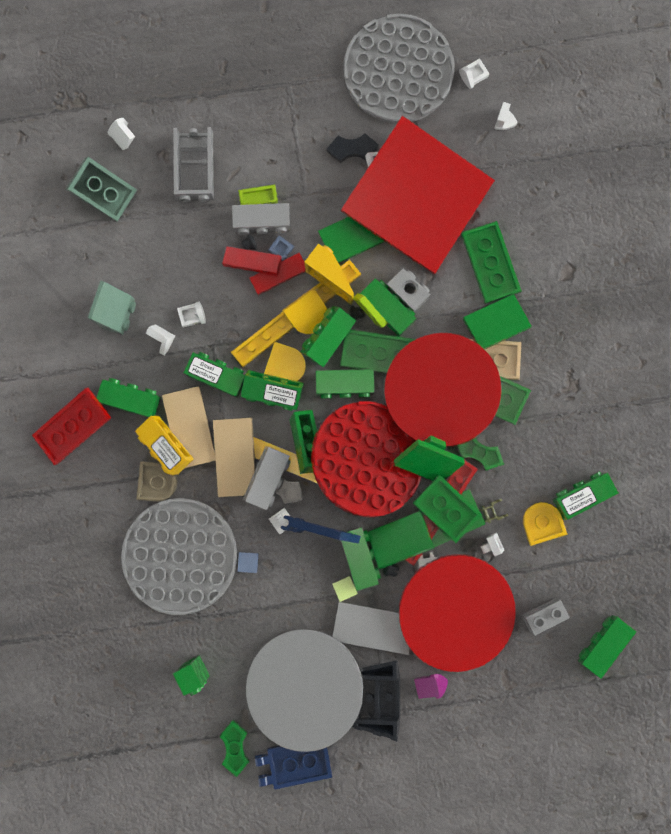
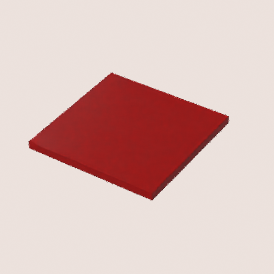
[340,116,495,274]

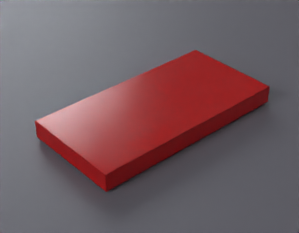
[32,388,111,465]

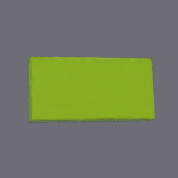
[238,184,278,205]
[354,293,388,327]

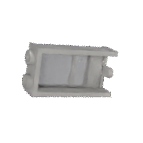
[173,127,214,202]

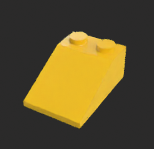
[304,244,354,305]

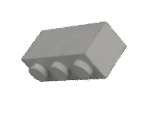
[232,203,291,235]
[243,446,290,510]

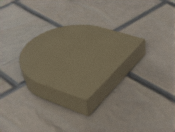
[136,461,178,501]

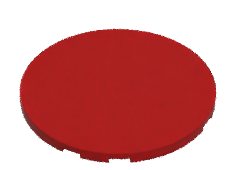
[385,333,501,447]
[311,401,422,518]
[399,554,516,672]

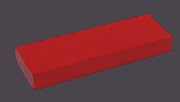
[222,247,282,276]
[249,252,306,296]

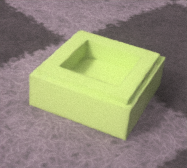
[332,576,358,602]

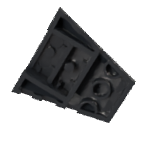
[352,660,401,742]

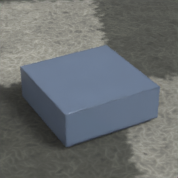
[268,236,294,261]
[238,552,259,573]

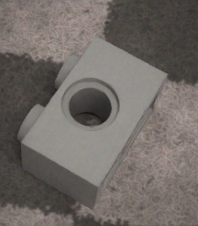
[387,268,430,312]
[522,598,570,636]

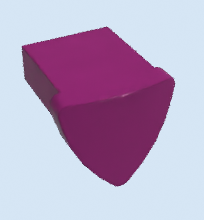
[414,674,448,699]

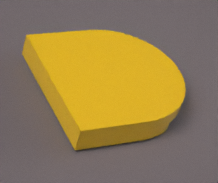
[282,288,327,334]
[264,342,306,381]
[523,502,568,546]

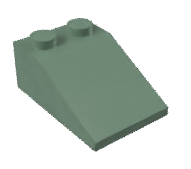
[66,157,137,221]
[88,281,136,335]

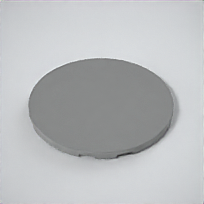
[344,14,455,123]
[121,498,238,615]
[246,629,363,752]

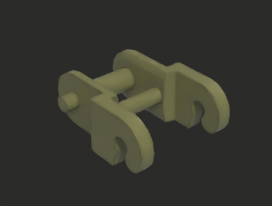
[480,498,509,523]

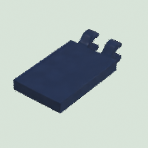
[281,515,361,544]
[255,745,332,790]

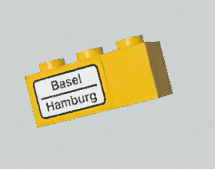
[135,416,194,475]

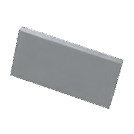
[332,601,410,655]

